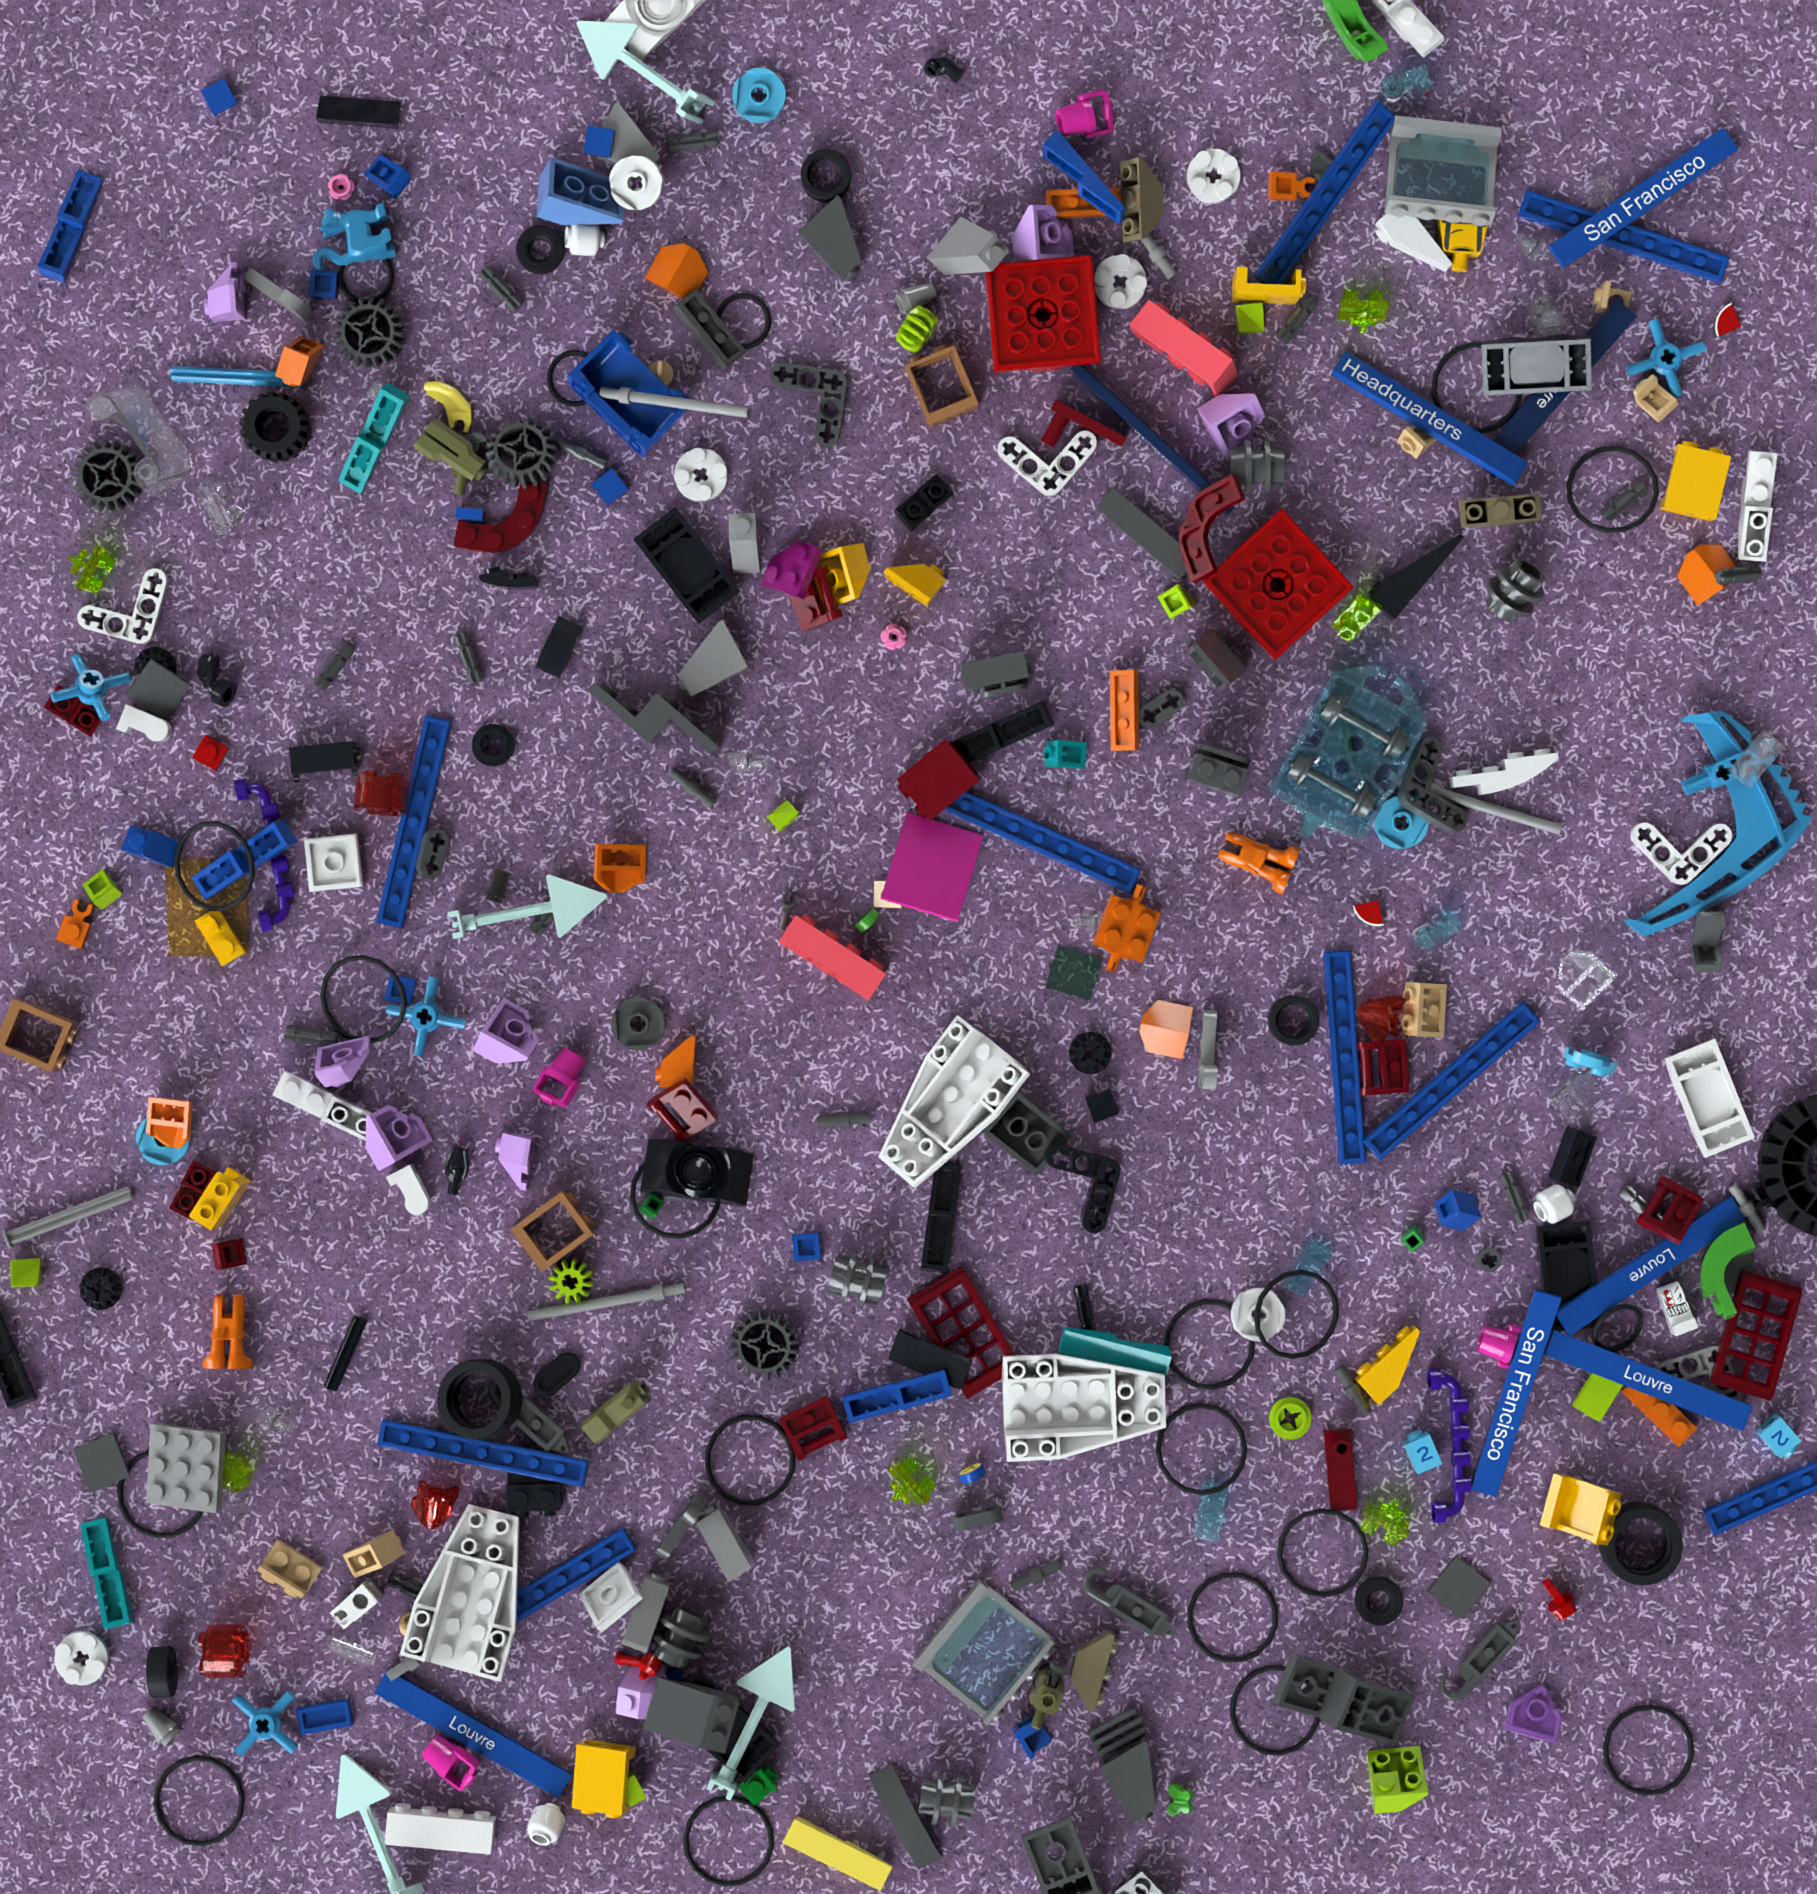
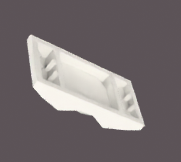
[605,0,706,61]
[1664,1039,1755,1158]

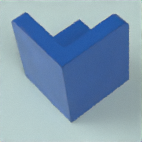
[1434,1190,1482,1231]
[1013,1714,1052,1760]

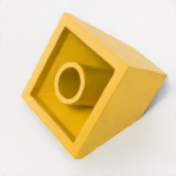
[815,543,871,610]
[884,564,946,608]

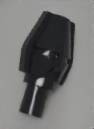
[445,1146,469,1195]

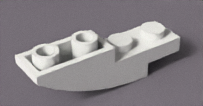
[1371,0,1444,58]
[1738,450,1778,562]
[1449,748,1559,795]
[272,1070,372,1141]

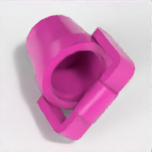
[1055,89,1114,138]
[533,1047,586,1108]
[1476,1324,1522,1369]
[422,1735,480,1791]

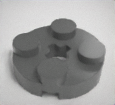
[611,997,665,1050]

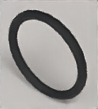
[338,259,394,304]
[716,293,771,350]
[547,350,588,407]
[1592,1304,1643,1352]

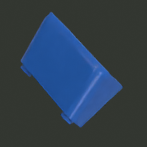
[568,329,690,458]

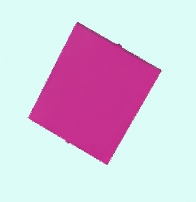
[881,812,984,922]

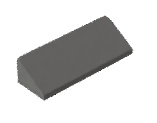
[673,289,747,371]

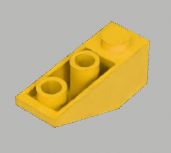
[1354,1325,1420,1405]

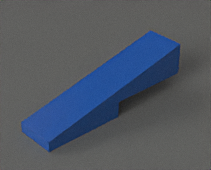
[1043,129,1125,225]
[37,169,103,283]
[192,819,298,900]
[842,1369,952,1423]

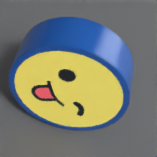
[958,1463,986,1484]

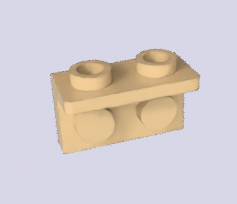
[1401,982,1447,1038]
[257,1539,323,1598]

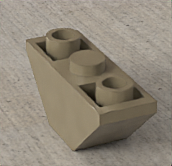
[1120,157,1164,243]
[1459,493,1542,528]
[1069,1629,1118,1713]

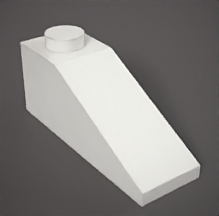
[1375,214,1453,272]

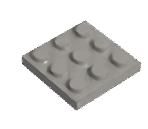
[146,1422,226,1513]

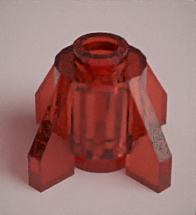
[1357,995,1406,1044]
[411,1480,459,1529]

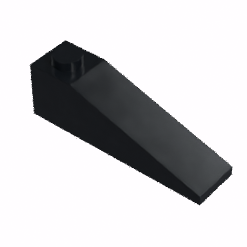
[1367,534,1464,621]

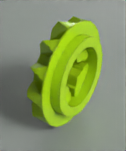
[1268,1396,1312,1440]

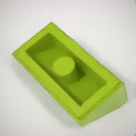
[1572,1373,1623,1422]

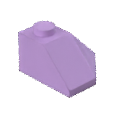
[1012,205,1074,262]
[204,262,246,322]
[1197,393,1265,461]
[473,997,539,1063]
[315,1036,371,1087]
[366,1105,433,1171]
[495,1131,537,1191]
[616,1657,667,1719]

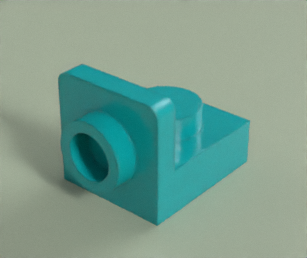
[1043,740,1087,769]

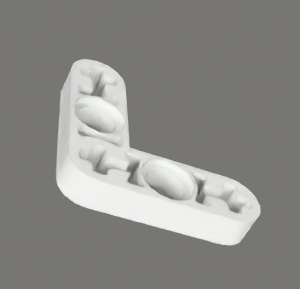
[997,431,1097,497]
[77,568,169,644]
[1630,822,1732,885]

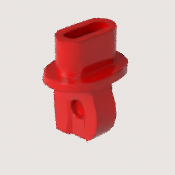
[1542,1577,1577,1620]

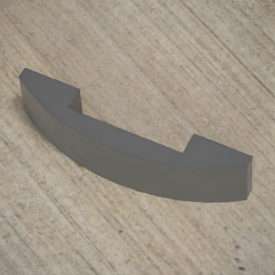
[869,1763,942,1870]

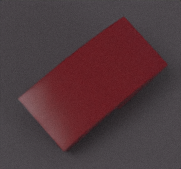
[43,684,101,737]
[169,1160,217,1222]

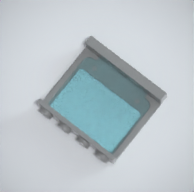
[1384,115,1502,226]
[913,1578,1055,1726]

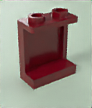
[896,737,982,821]

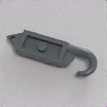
[488,1379,571,1454]
[1082,1567,1175,1637]
[1439,1619,1519,1701]

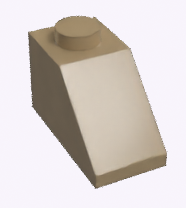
[343,1530,405,1578]

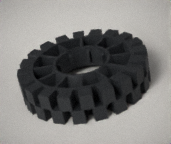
[1757,1094,1817,1237]

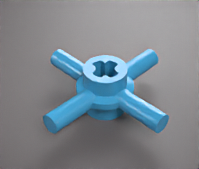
[1626,319,1706,398]
[50,654,131,721]
[386,976,466,1057]
[232,1690,298,1757]

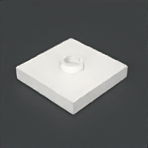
[304,833,364,892]
[579,1561,643,1633]

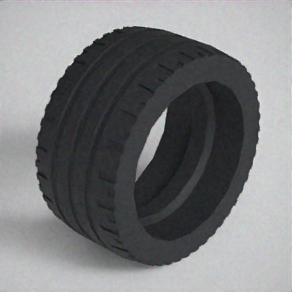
[437,1359,523,1440]
[1599,1502,1683,1585]

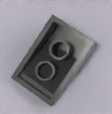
[1186,629,1247,692]
[981,1090,1072,1175]
[643,1676,739,1753]

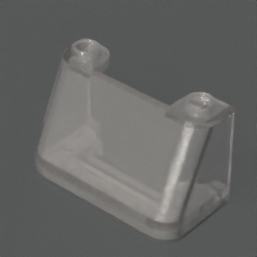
[82,385,195,499]

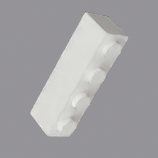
[384,1803,497,1854]

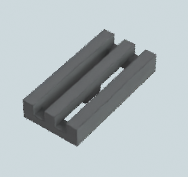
[1087,1706,1147,1756]

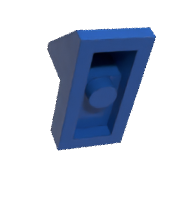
[364,154,412,200]
[121,825,178,868]

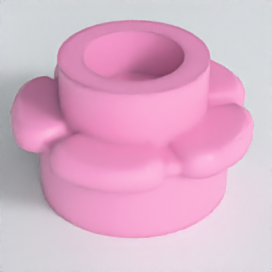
[328,174,355,200]
[881,624,907,650]

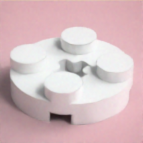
[1186,149,1240,204]
[609,155,664,210]
[1094,254,1147,309]
[674,448,727,502]
[1231,1288,1285,1342]
[55,1631,110,1685]

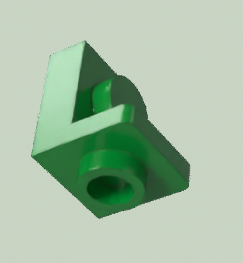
[737,1765,779,1806]

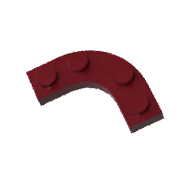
[1179,474,1246,583]
[453,481,548,553]

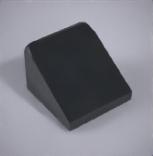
[1085,1088,1119,1123]

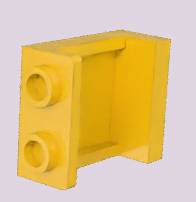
[1232,267,1306,305]
[1659,441,1731,521]
[189,1167,251,1231]
[1540,1473,1622,1545]
[572,1739,636,1818]

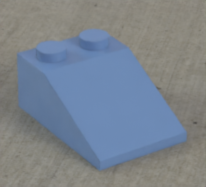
[537,157,624,225]

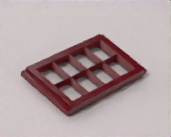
[907,1266,1016,1399]
[1710,1270,1803,1401]

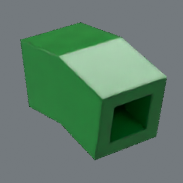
[638,1193,665,1219]
[1401,1224,1426,1252]

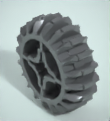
[333,296,406,370]
[485,417,558,489]
[71,440,145,513]
[728,1308,800,1381]

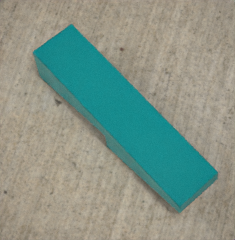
[338,383,411,494]
[1058,1327,1172,1380]
[80,1517,135,1630]

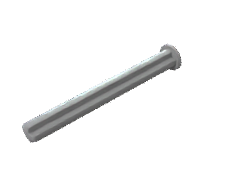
[2,1187,133,1249]

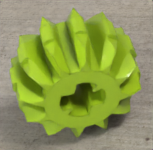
[896,305,938,353]
[548,1258,594,1304]

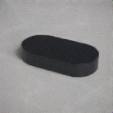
[533,1352,581,1397]

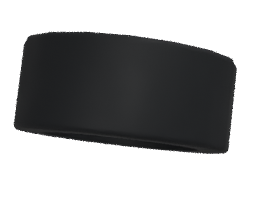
[800,148,852,203]
[1268,995,1319,1046]
[146,1646,178,1698]

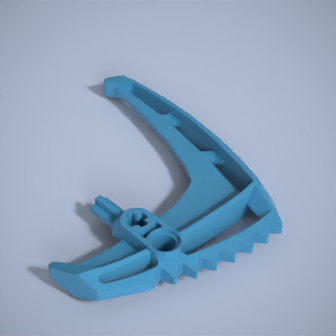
[1624,711,1812,937]

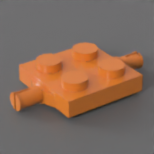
[1092,884,1161,973]

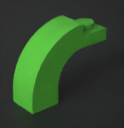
[1322,0,1388,62]
[1699,1223,1756,1320]

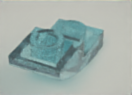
[1280,1237,1334,1299]
[1193,1481,1229,1542]

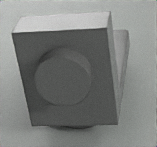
[1690,912,1725,972]

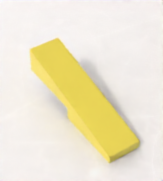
[783,1816,893,1891]

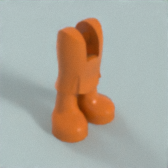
[1217,832,1301,895]
[202,1294,253,1369]

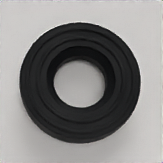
[516,225,565,275]
[1355,1577,1403,1626]

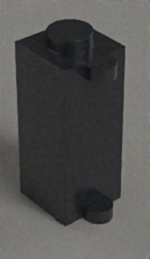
[289,741,363,783]

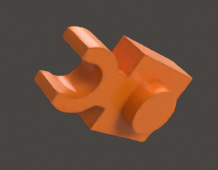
[1268,171,1315,202]
[56,899,94,949]

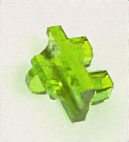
[1337,290,1389,333]
[67,544,116,594]
[1331,591,1382,642]
[887,1457,936,1506]
[1360,1498,1410,1547]

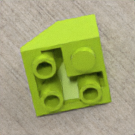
[1367,1746,1428,1814]

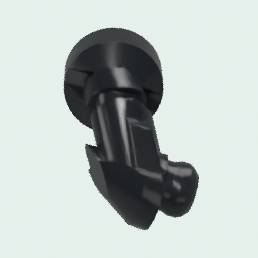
[197,653,236,707]

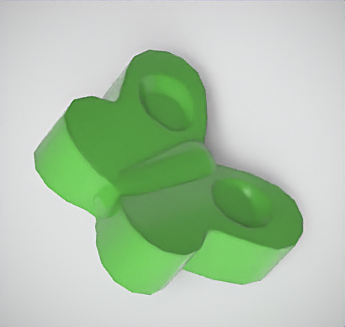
[1167,1783,1194,1816]

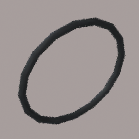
[1431,342,1522,433]
[1566,446,1659,533]
[174,821,255,911]
[320,955,407,1043]
[630,1163,720,1239]
[1254,1269,1339,1359]
[1164,1299,1255,1390]
[1155,1403,1248,1496]
[705,1415,795,1505]
[117,1450,203,1538]
[1277,1508,1369,1597]
[1187,1573,1278,1663]
[1230,1665,1320,1756]
[1603,1705,1694,1796]
[153,1755,245,1847]
[683,1796,774,1887]

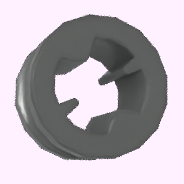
[1476,1247,1502,1272]

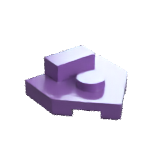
[1503,1684,1563,1744]

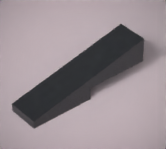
[952,701,1055,763]
[920,1163,961,1274]
[0,1312,38,1409]

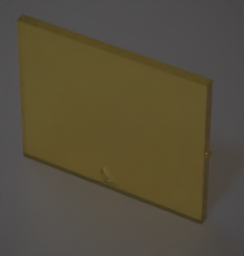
[165,858,249,957]

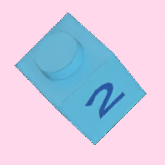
[1755,1414,1801,1458]
[1402,1430,1442,1474]

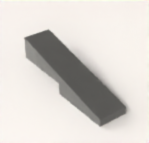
[1095,488,1187,579]

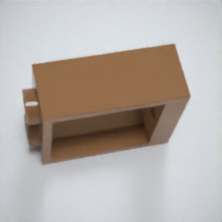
[905,344,979,429]
[0,998,78,1073]
[510,1190,596,1272]

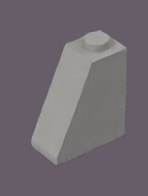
[596,102,663,180]
[927,217,1009,275]
[728,513,760,574]
[677,620,749,698]
[696,1505,754,1582]
[621,1572,671,1653]

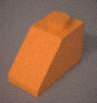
[275,335,325,387]
[655,1035,697,1088]

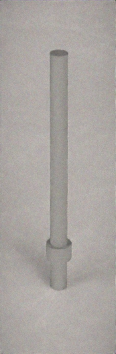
[600,387,751,418]
[1428,782,1562,835]
[527,1283,686,1321]

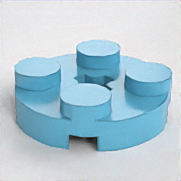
[732,68,786,123]
[1374,796,1428,849]
[1563,1046,1618,1077]
[136,1118,191,1165]

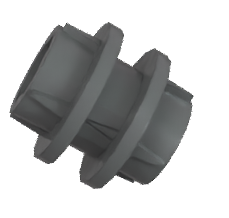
[1228,439,1285,494]
[1486,558,1545,623]
[828,1251,888,1308]
[652,1604,710,1669]
[918,1770,976,1828]

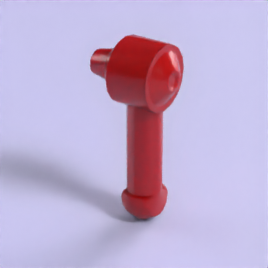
[614,1652,662,1681]

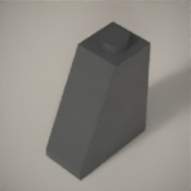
[798,195,862,283]
[1099,1735,1156,1823]

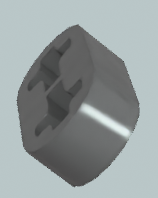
[1139,689,1184,728]
[416,828,449,879]
[951,1506,1004,1531]

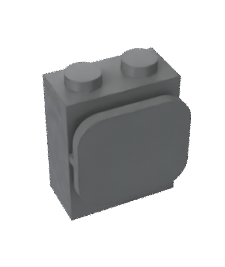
[960,651,1033,701]
[1185,744,1251,798]

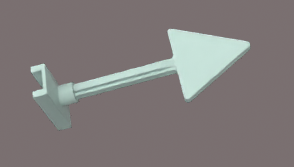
[577,21,716,125]
[448,874,607,939]
[706,1646,795,1800]
[336,1754,425,1894]

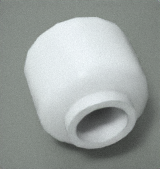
[564,224,605,256]
[1534,1184,1575,1224]
[526,1803,565,1846]

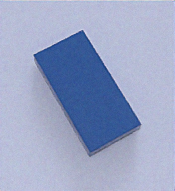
[296,1698,354,1735]

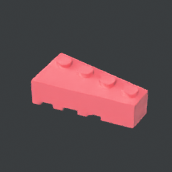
[1129,300,1238,397]
[778,914,886,1000]

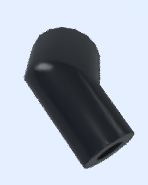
[924,57,964,83]

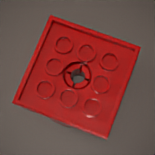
[985,255,1101,373]
[1202,508,1354,661]

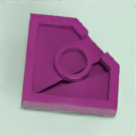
[761,541,823,600]

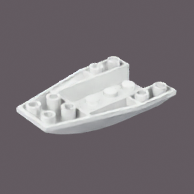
[878,1015,1030,1188]
[1002,1353,1166,1462]
[400,1504,520,1682]

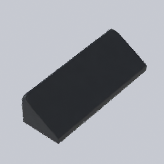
[316,96,400,129]
[889,1329,972,1390]

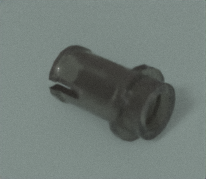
[485,869,511,904]

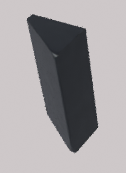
[1549,1127,1597,1187]

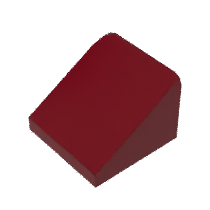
[211,1238,247,1270]

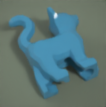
[312,203,396,270]

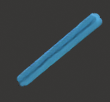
[171,366,303,388]

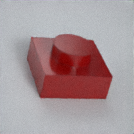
[192,735,230,771]

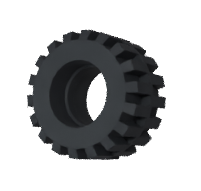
[239,391,312,462]

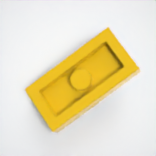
[195,911,247,966]

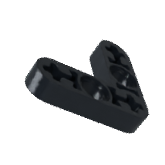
[1044,1144,1120,1233]

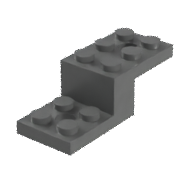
[588,682,720,756]
[1272,1652,1415,1746]
[1021,1816,1103,1894]

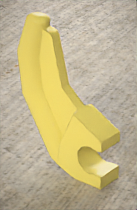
[424,381,472,434]

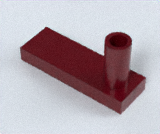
[1041,400,1127,448]
[1323,1428,1357,1511]

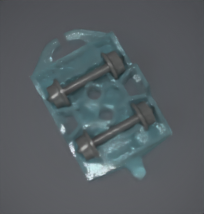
[1267,665,1428,841]

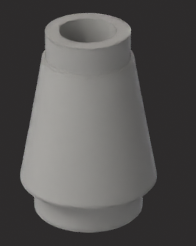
[895,282,937,314]
[142,1707,181,1747]

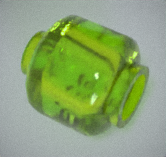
[223,1451,254,1493]

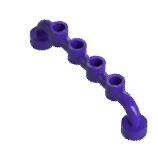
[234,778,294,932]
[1427,1368,1471,1523]

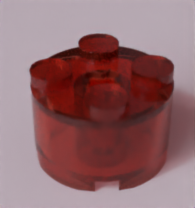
[353,771,410,817]
[198,1624,250,1679]

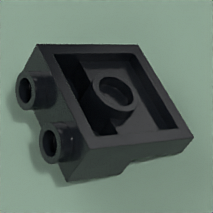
[506,1472,562,1517]

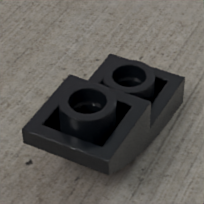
[894,474,954,532]
[479,567,538,590]
[536,616,583,679]

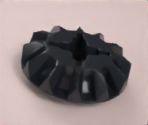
[133,647,177,675]
[472,724,515,767]
[1069,1032,1112,1074]
[79,1267,122,1310]

